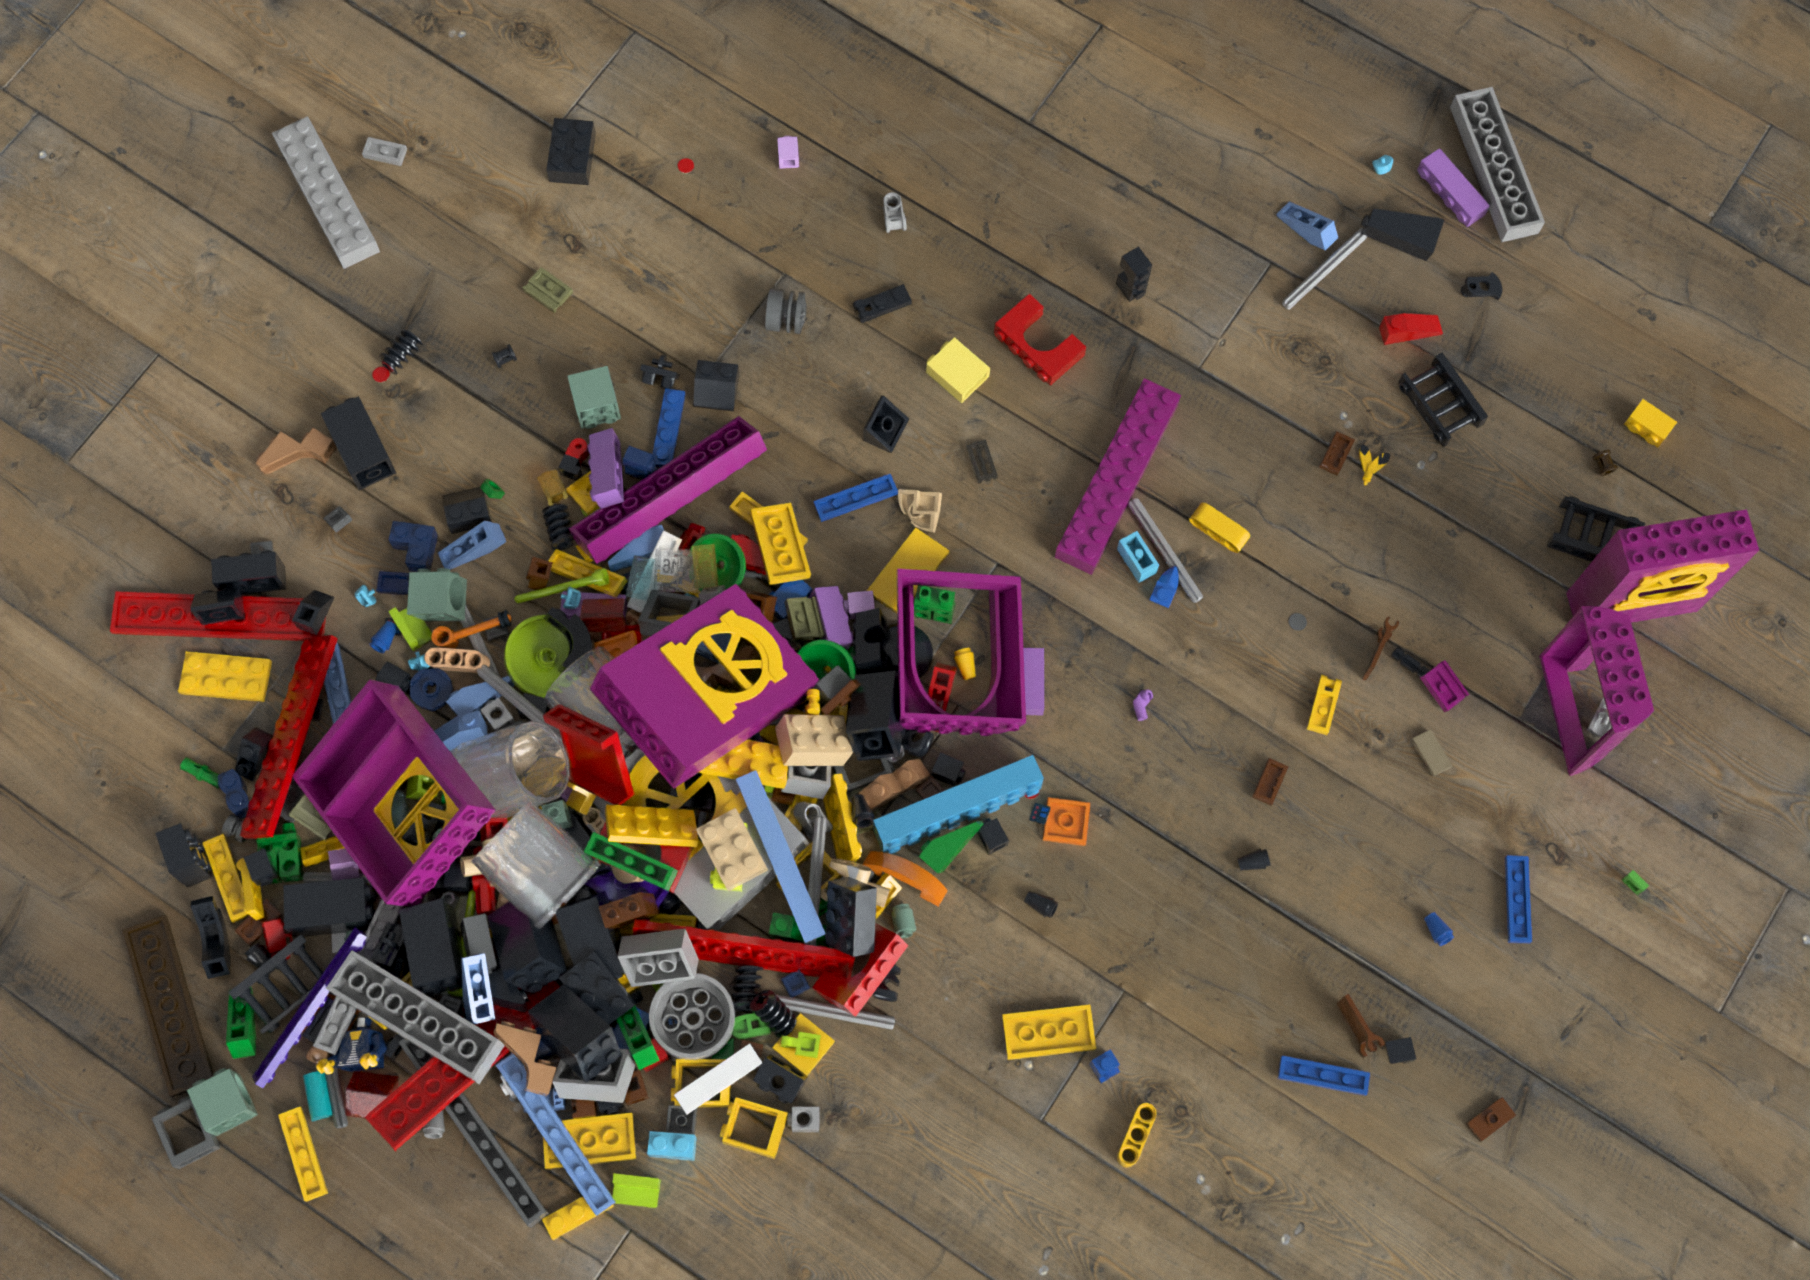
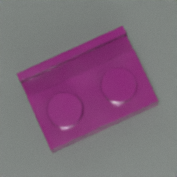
[1420,660,1470,712]

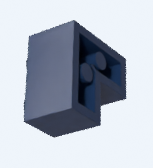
[389,521,438,572]

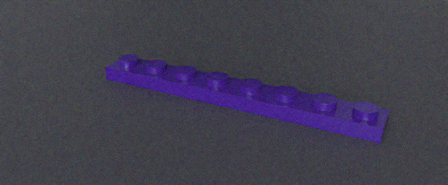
[252,927,367,1088]

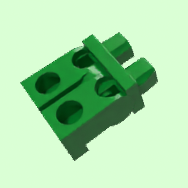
[914,585,956,624]
[257,823,304,884]

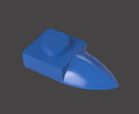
[1149,566,1179,609]

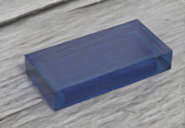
[376,571,409,595]

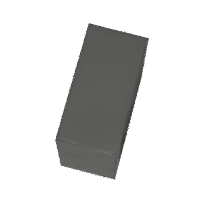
[666,1105,698,1135]

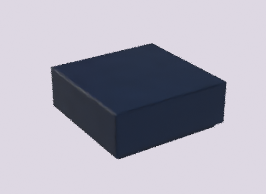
[781,970,811,998]

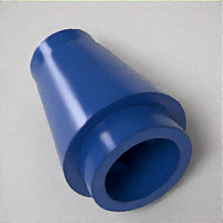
[370,621,398,653]
[1424,912,1454,946]

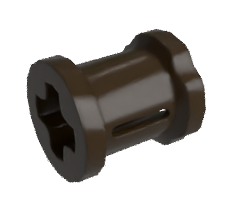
[1592,449,1618,476]

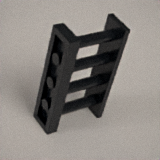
[1398,352,1488,447]
[1547,496,1645,562]
[228,934,324,1034]

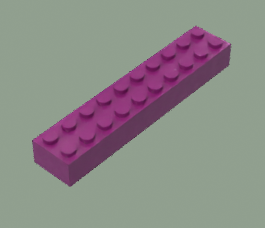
[1055,378,1181,575]
[569,416,767,564]

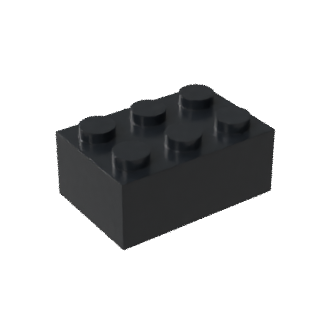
[546,118,596,185]
[211,550,287,595]
[155,823,212,888]
[825,877,877,957]

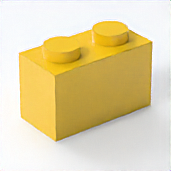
[1624,399,1677,447]

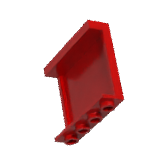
[543,704,635,805]

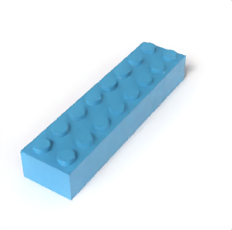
[873,755,1044,854]

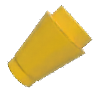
[953,648,976,680]

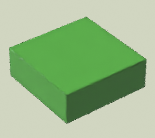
[1622,870,1649,895]

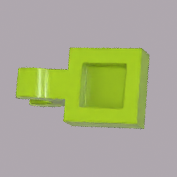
[780,1032,821,1058]

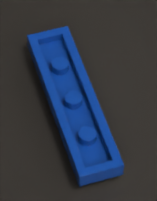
[653,389,686,467]
[813,474,898,522]
[1505,855,1532,944]
[1277,1056,1370,1096]

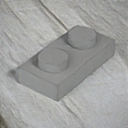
[362,137,407,166]

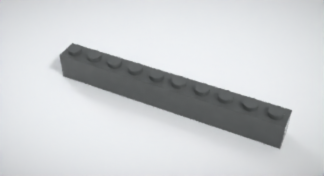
[398,1038,549,1228]

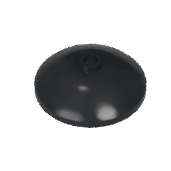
[873,623,933,679]

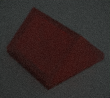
[345,1071,399,1119]

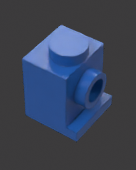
[1089,1049,1120,1083]

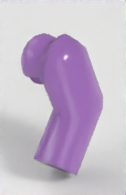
[1133,689,1153,721]

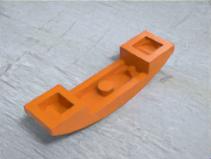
[862,851,948,907]

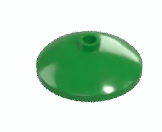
[687,534,746,592]
[797,640,855,683]

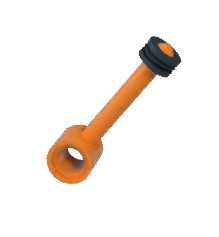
[431,610,512,649]

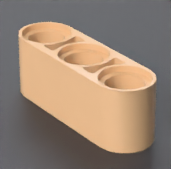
[425,648,490,673]

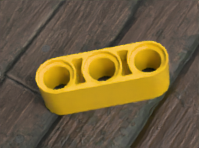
[1189,502,1250,553]
[1117,1103,1157,1168]

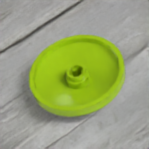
[504,615,589,699]

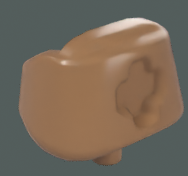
[625,609,641,625]
[306,1045,331,1065]

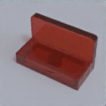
[580,598,626,632]

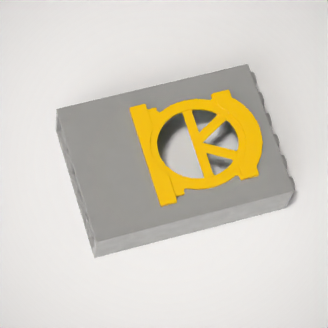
[593,746,810,931]

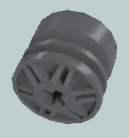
[765,288,807,334]

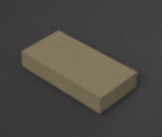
[1411,729,1453,777]

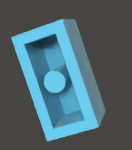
[1117,531,1159,583]
[647,1131,697,1161]

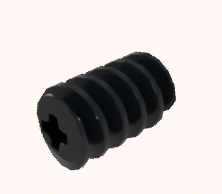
[379,329,423,375]
[542,504,575,550]
[732,965,763,1013]
[750,990,797,1038]

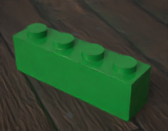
[584,832,678,891]

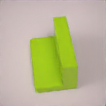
[388,607,432,651]
[612,1173,661,1208]

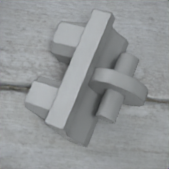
[1587,697,1611,737]

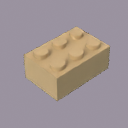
[775,714,853,766]
[696,808,768,891]

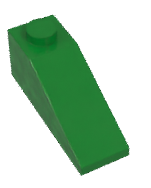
[919,821,984,874]
[769,912,834,949]
[226,986,256,1059]
[617,1006,660,1070]

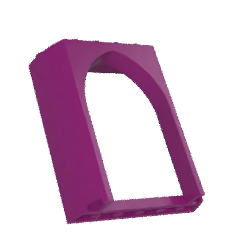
[896,569,1026,736]
[1539,606,1654,776]

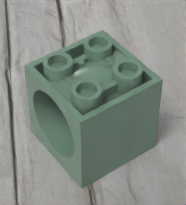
[567,366,621,429]
[407,568,467,622]
[187,1068,258,1136]

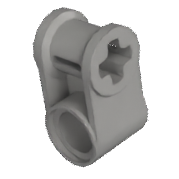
[883,192,907,233]
[794,802,833,841]

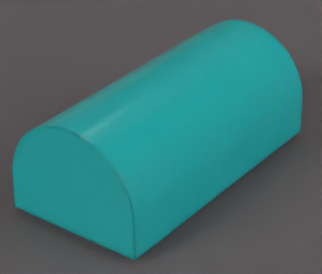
[303,1071,333,1122]

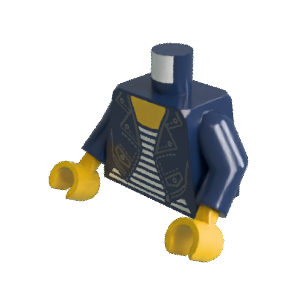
[316,1018,387,1074]

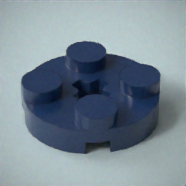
[410,668,454,712]

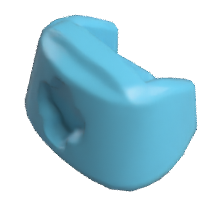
[1372,155,1393,175]
[355,585,377,607]
[561,587,581,609]
[408,651,430,671]

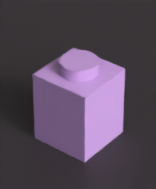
[778,136,799,169]
[844,591,875,619]
[328,848,359,880]

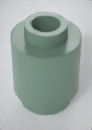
[891,904,916,938]

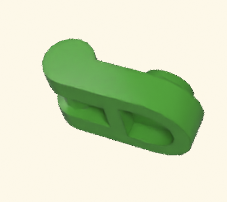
[732,1013,771,1039]

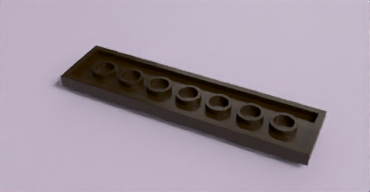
[122,915,214,1097]

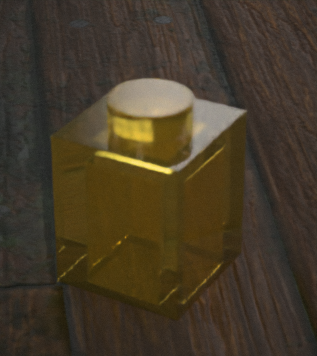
[537,469,568,506]

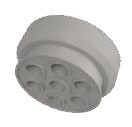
[649,973,735,1060]

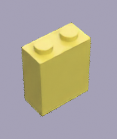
[926,337,990,403]

